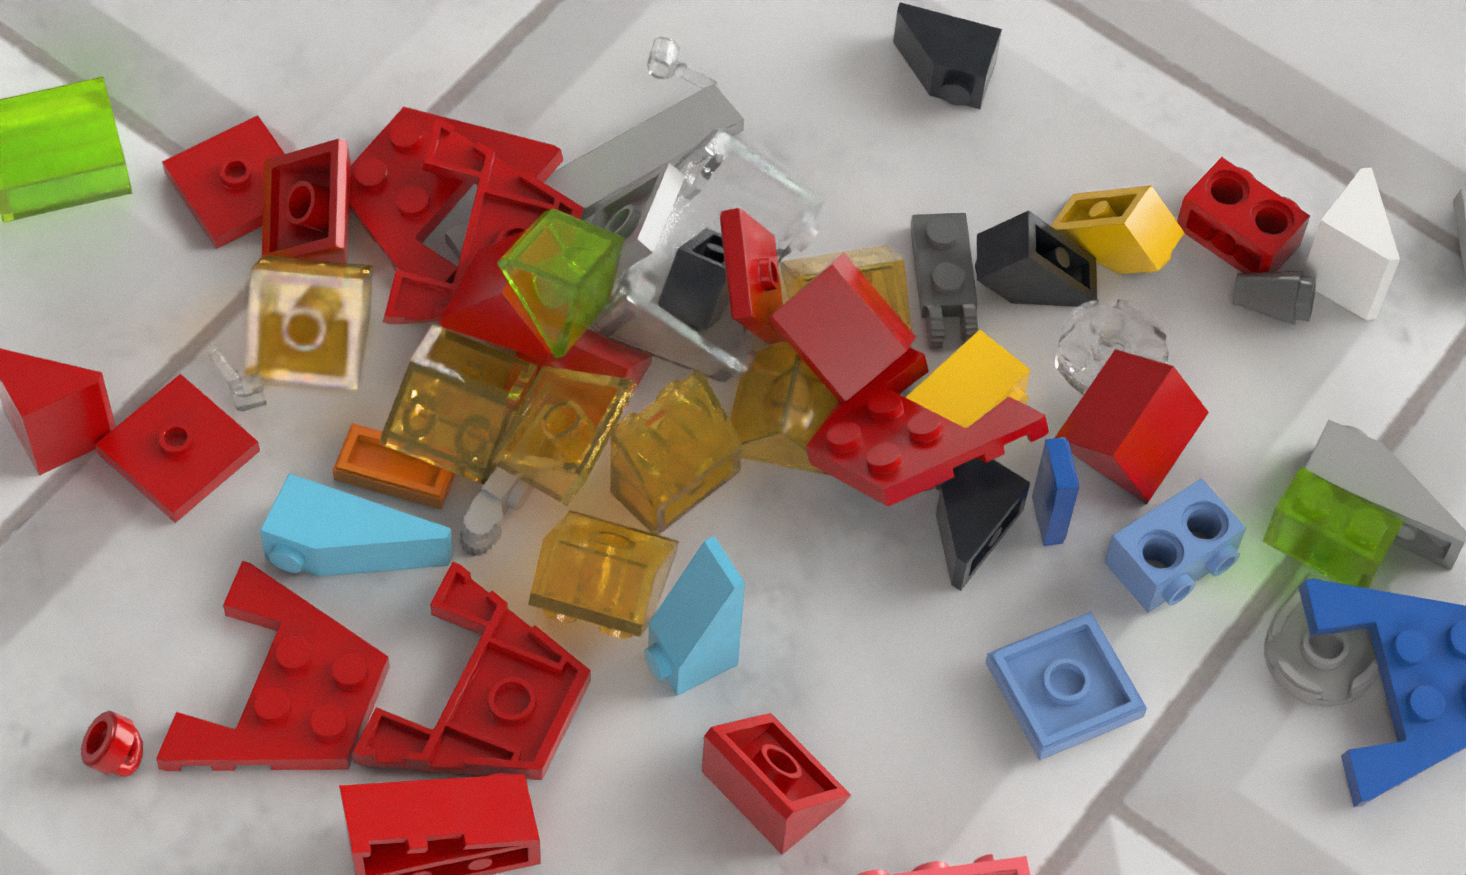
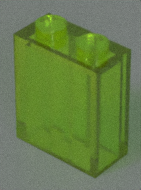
[0,76,133,223]

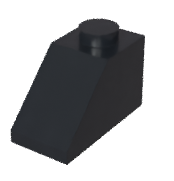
[893,2,1002,109]
[975,210,1097,307]
[656,228,730,332]
[935,458,1030,591]

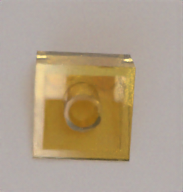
[245,255,373,389]
[528,510,680,639]

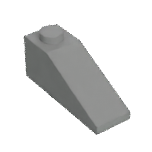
[1293,419,1466,570]

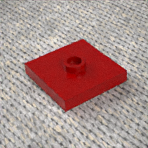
[162,115,285,249]
[719,207,786,345]
[95,374,260,523]

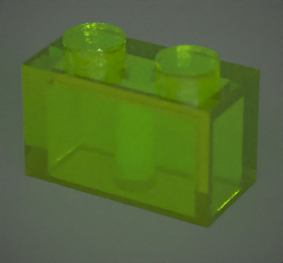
[1263,467,1404,589]

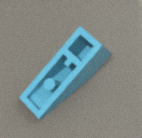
[260,473,453,576]
[644,536,745,696]

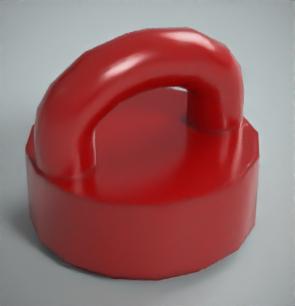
[81,710,143,777]

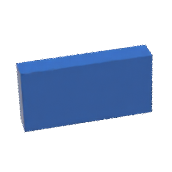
[1032,437,1080,546]

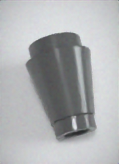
[1233,271,1316,325]

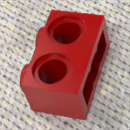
[1177,157,1310,274]

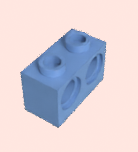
[1105,478,1246,613]

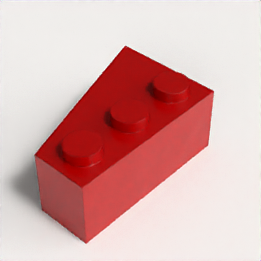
[339,773,541,875]

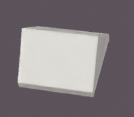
[1303,167,1400,321]

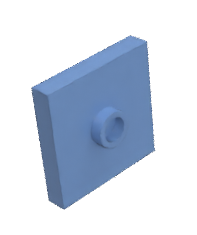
[985,611,1147,761]

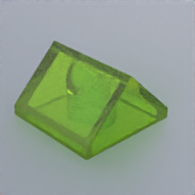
[497,208,625,358]

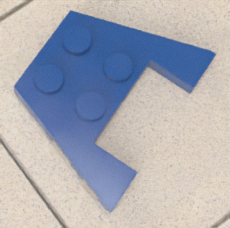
[1298,579,1466,807]

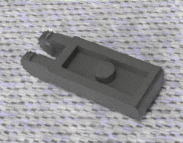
[910,213,978,349]

